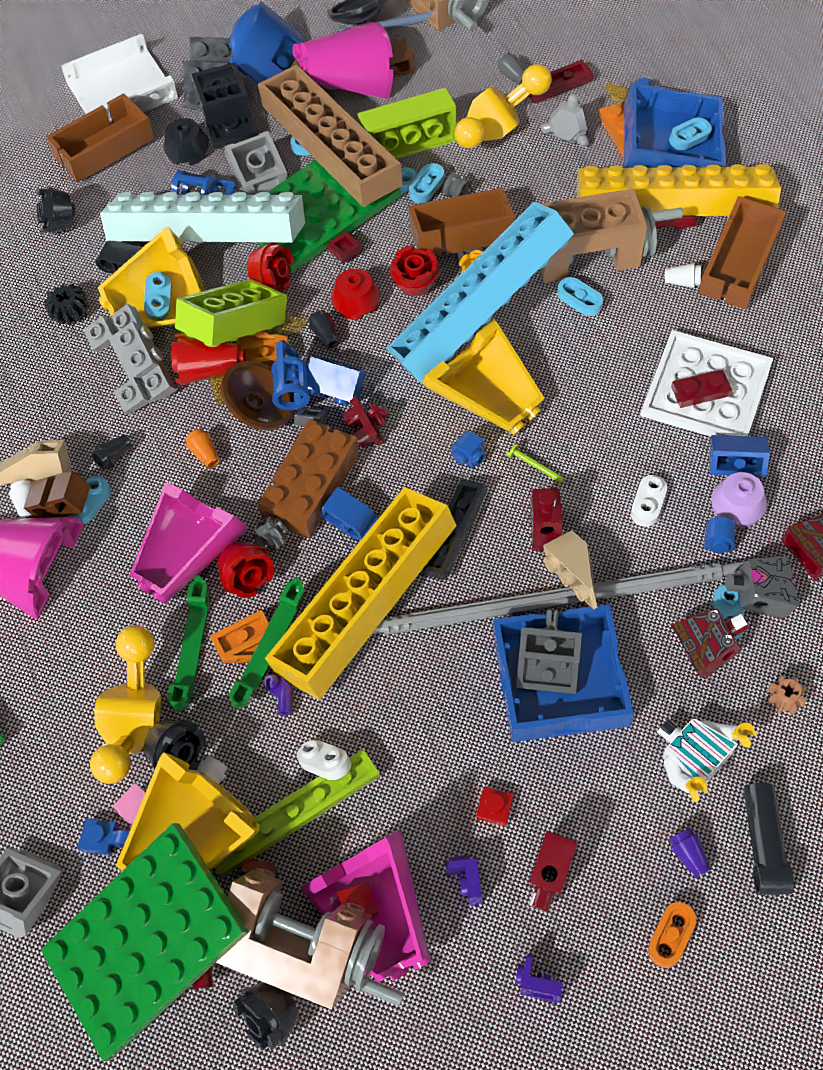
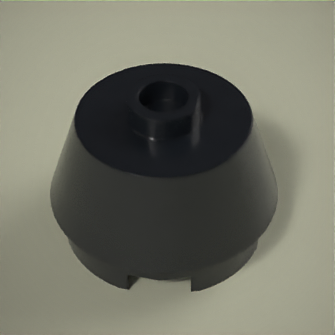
[163,118,209,166]
[36,186,75,235]
[144,719,206,770]
[233,982,300,1051]

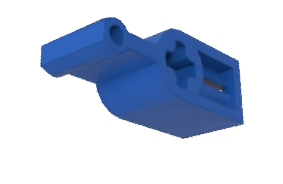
[320,487,379,540]

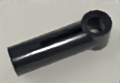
[743,783,794,895]

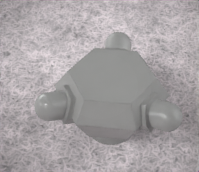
[541,94,589,147]

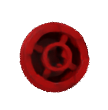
[247,242,294,291]
[390,245,440,296]
[331,269,380,320]
[217,541,274,598]

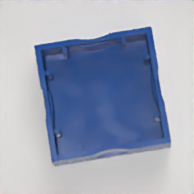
[624,83,726,168]
[493,604,634,742]

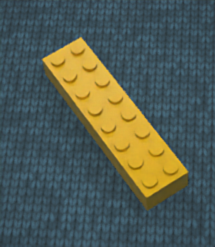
[577,164,781,216]
[265,487,456,700]

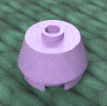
[711,472,767,528]

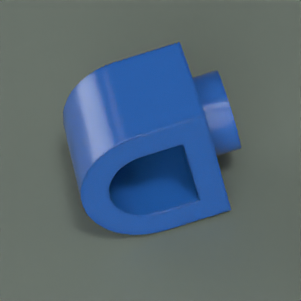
[451,431,486,469]
[703,517,736,553]

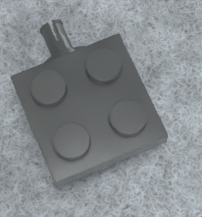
[516,610,582,694]

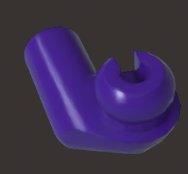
[264,674,294,715]

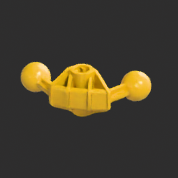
[454,64,552,149]
[90,625,161,784]

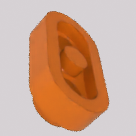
[648,902,696,968]

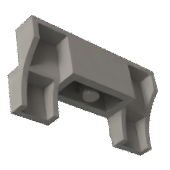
[83,304,177,415]

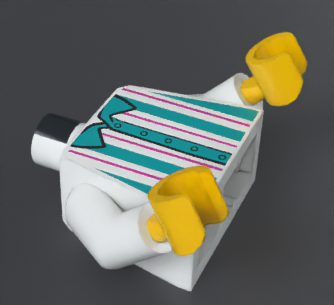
[657,719,757,802]

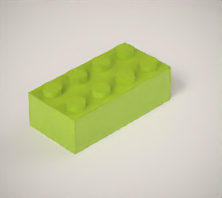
[358,87,456,159]
[175,279,287,347]

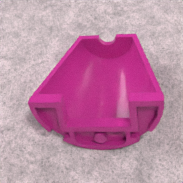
[293,22,393,98]
[129,482,247,605]
[0,517,85,619]
[301,830,432,982]

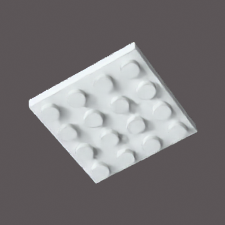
[640,330,773,437]

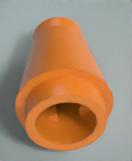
[185,428,221,469]

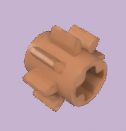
[768,675,807,715]

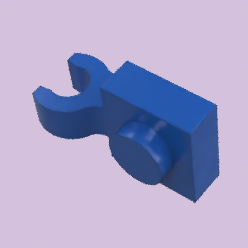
[77,818,129,856]

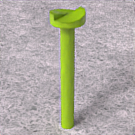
[506,443,564,484]

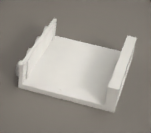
[61,34,178,124]

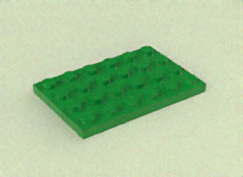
[256,159,401,273]
[40,823,249,1062]

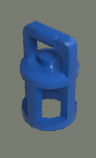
[171,170,236,195]
[272,340,309,410]

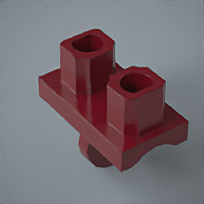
[342,396,389,448]

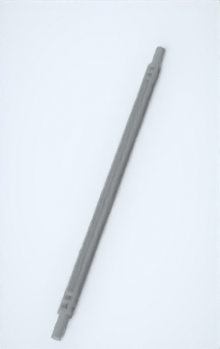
[372,561,746,635]

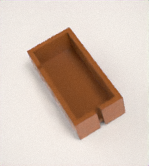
[46,93,155,183]
[408,187,516,257]
[698,196,787,310]
[257,419,359,539]

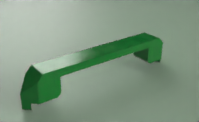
[167,574,211,712]
[229,577,305,709]

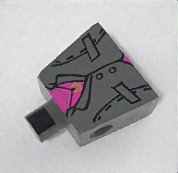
[725,556,799,618]

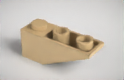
[0,440,71,486]
[543,530,597,609]

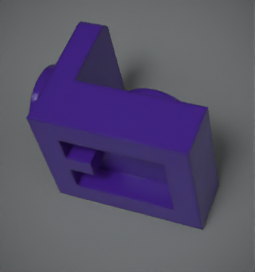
[445,855,482,906]
[515,955,563,1003]

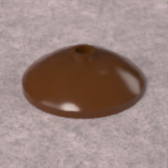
[220,361,295,430]

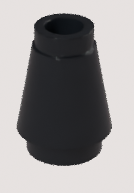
[308,310,340,349]
[91,434,132,470]

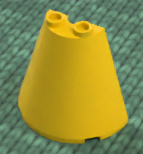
[98,227,206,328]
[422,319,545,436]
[116,752,260,871]

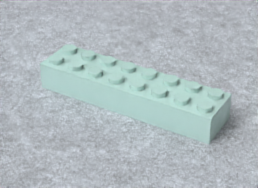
[100,192,305,242]

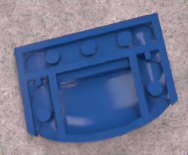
[229,2,305,85]

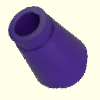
[669,827,711,878]

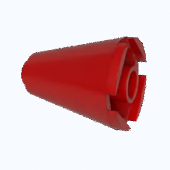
[171,333,246,385]

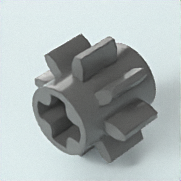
[253,516,288,551]

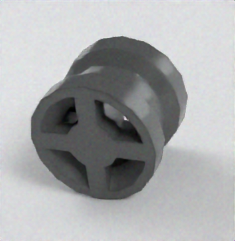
[443,173,472,197]

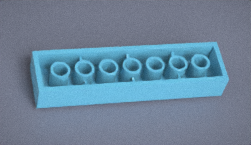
[386,201,574,384]

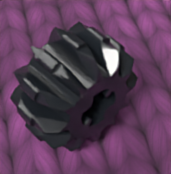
[44,282,89,326]

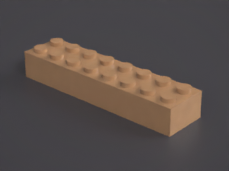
[258,64,403,207]

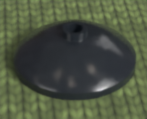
[327,0,388,25]

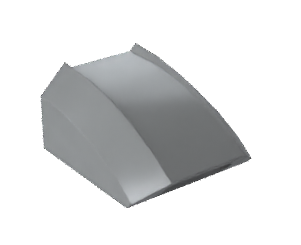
[225,131,288,195]
[0,848,63,938]

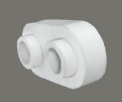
[631,475,667,527]
[297,740,351,780]

